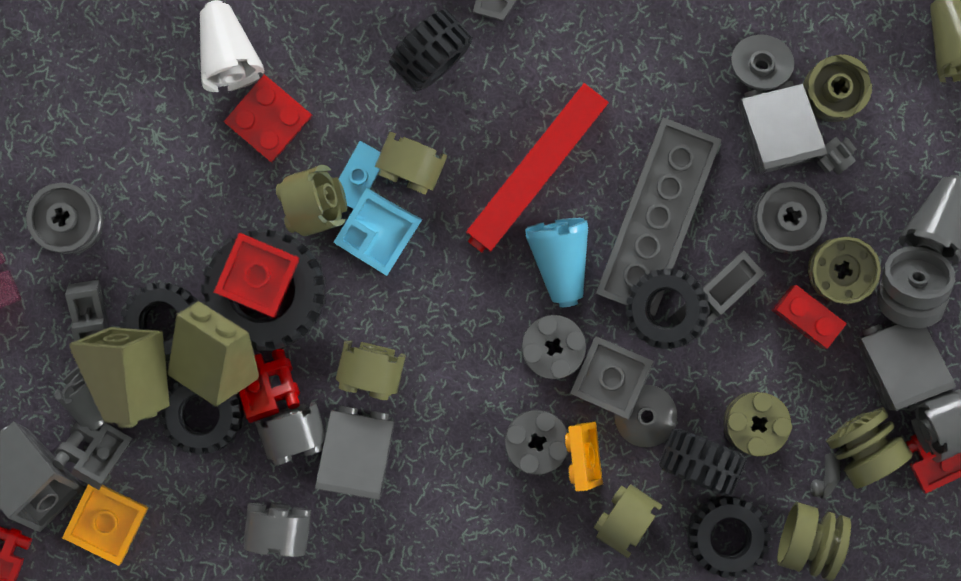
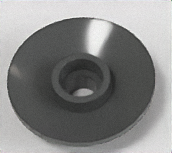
[731,35,794,90]
[614,385,677,447]

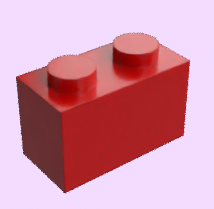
[771,285,847,349]

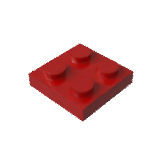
[224,74,313,163]
[214,232,300,318]

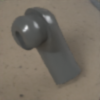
[810,453,841,499]

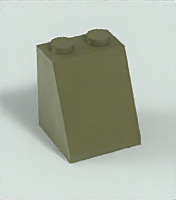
[168,301,259,407]
[70,327,170,428]

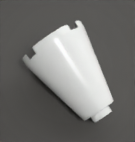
[200,0,264,92]

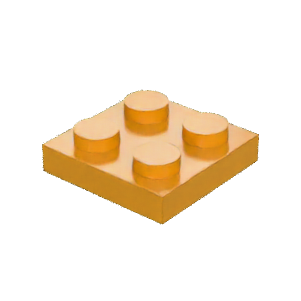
[565,422,603,491]
[62,484,149,566]

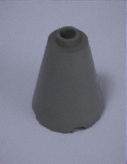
[899,175,961,266]

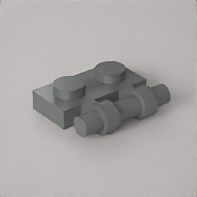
[52,422,132,490]

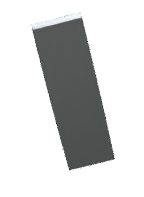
[668,251,765,332]
[65,279,109,342]

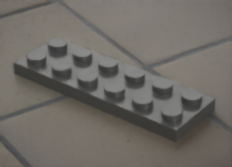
[595,117,722,316]

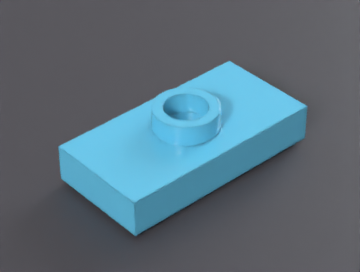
[339,141,380,209]

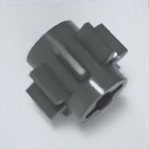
[817,136,857,175]

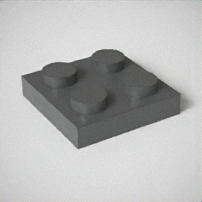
[570,336,654,420]

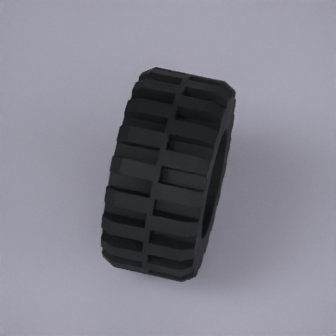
[201,229,326,350]

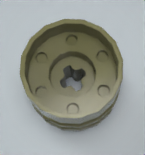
[807,236,881,304]
[826,408,913,489]
[777,502,851,581]

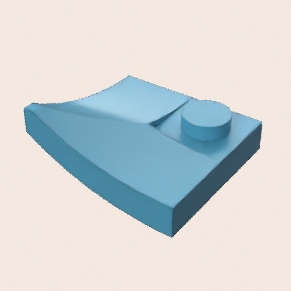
[333,188,422,276]

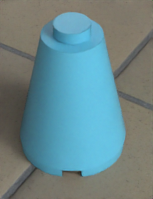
[525,218,588,307]

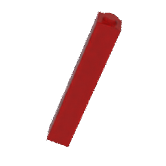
[466,83,609,253]

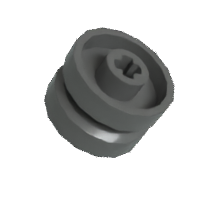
[751,181,827,254]
[26,182,104,255]
[877,246,955,328]

